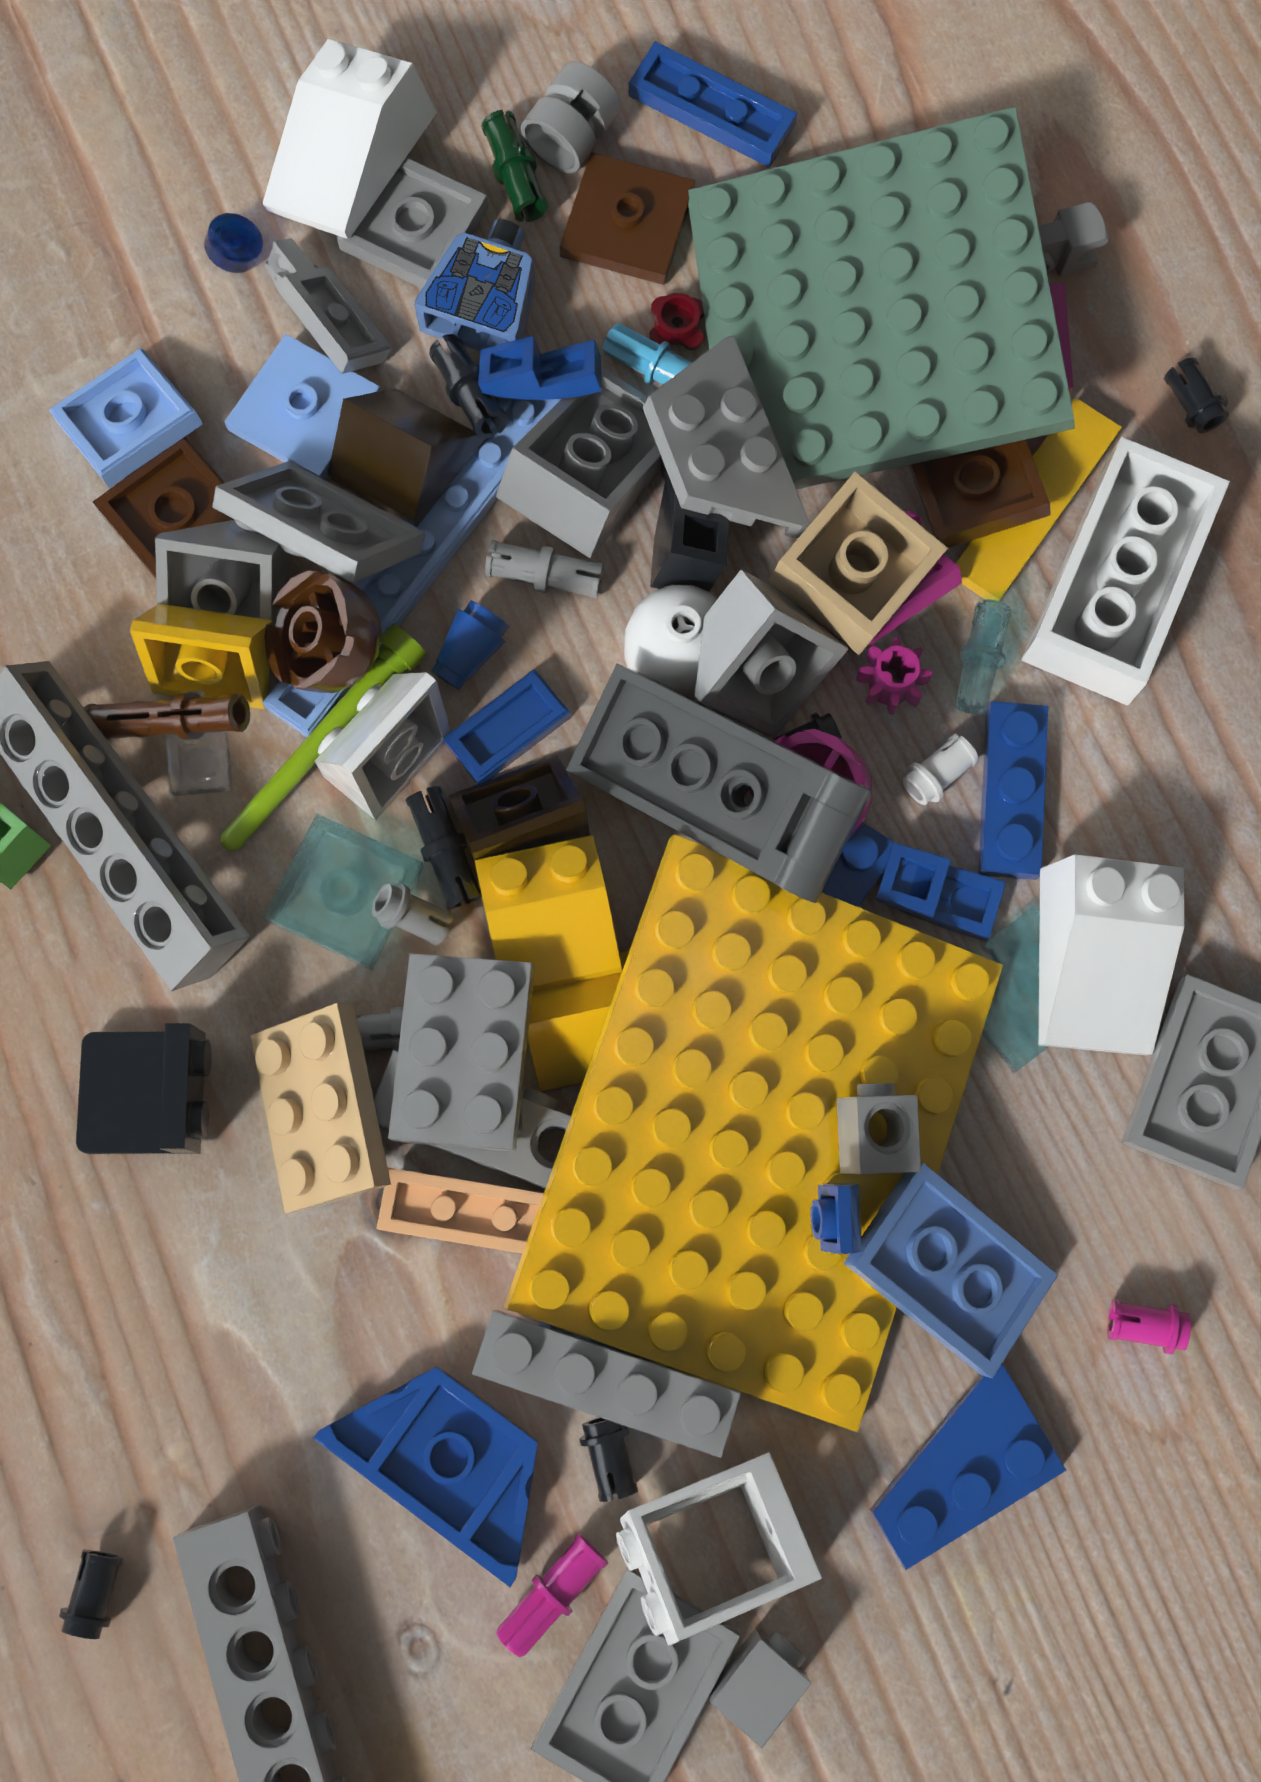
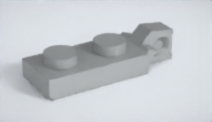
[264,238,391,374]

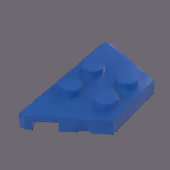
[313,1366,539,1587]

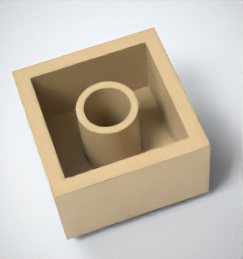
[769,472,948,655]

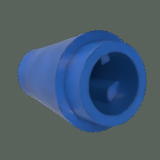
[431,600,509,691]

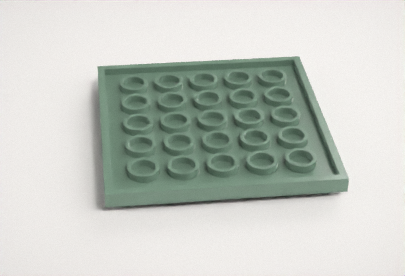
[688,107,1075,489]

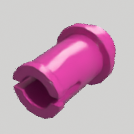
[1107,1300,1191,1354]

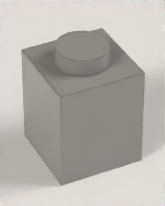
[709,1628,812,1748]

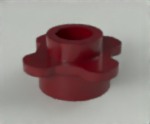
[649,293,704,350]

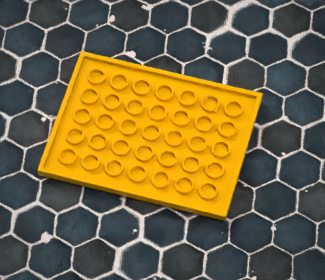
[503,834,1003,1433]

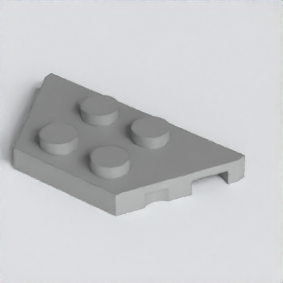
[643,336,810,538]

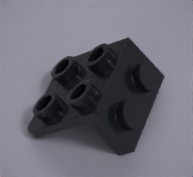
[76,1023,212,1154]

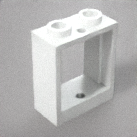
[616,1453,822,1646]

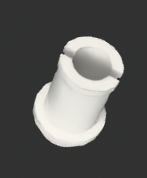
[902,734,979,805]

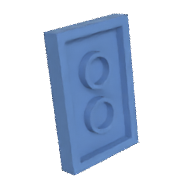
[843,1162,1058,1378]

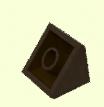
[328,388,484,527]
[448,754,590,865]

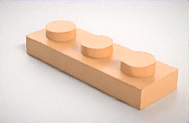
[377,1168,544,1254]

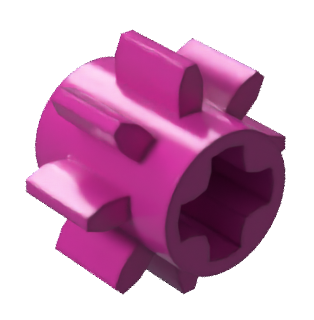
[856,637,932,715]

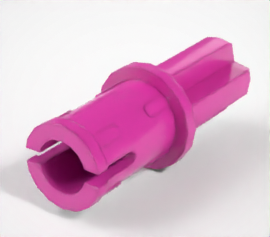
[496,1534,608,1657]

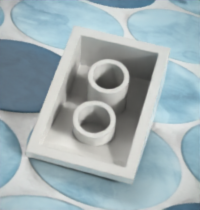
[263,39,437,239]
[315,672,451,820]
[1039,854,1184,1056]

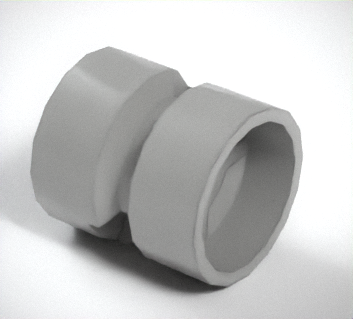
[520,61,621,174]

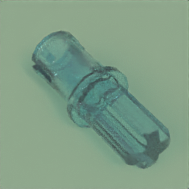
[956,600,1012,715]

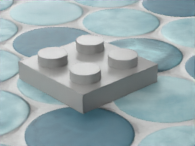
[337,157,488,288]

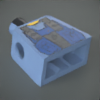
[414,219,535,351]

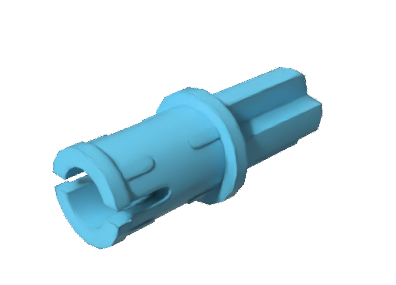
[603,323,692,385]

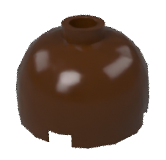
[264,571,382,693]

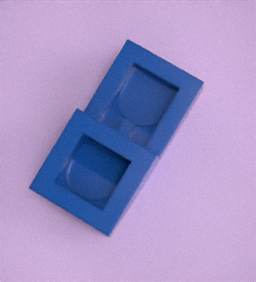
[478,335,602,400]
[876,842,1006,942]

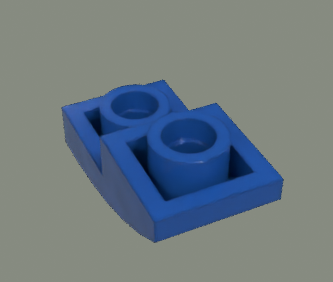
[810,1183,862,1254]

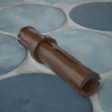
[84,692,250,740]

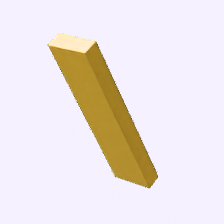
[955,397,1122,606]

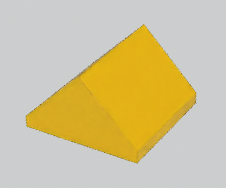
[130,604,273,710]
[528,951,629,1093]

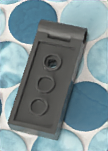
[566,663,872,903]

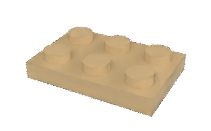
[250,1003,391,1214]

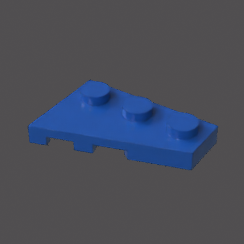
[869,1363,1067,1570]

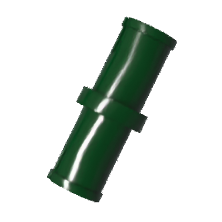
[481,110,548,222]

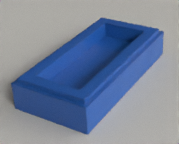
[443,669,571,785]

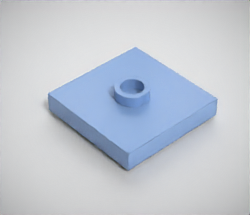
[225,334,381,480]
[49,347,203,488]

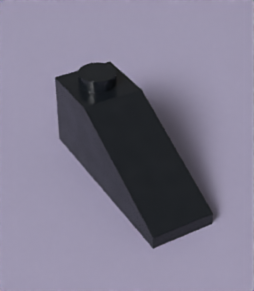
[650,473,730,591]

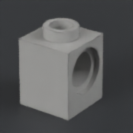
[837,1083,921,1174]

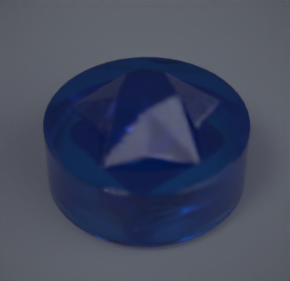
[204,213,263,273]

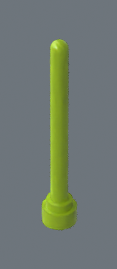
[220,624,427,851]

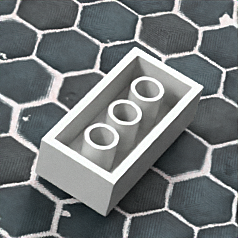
[1021,437,1230,706]

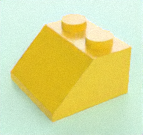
[475,835,622,992]

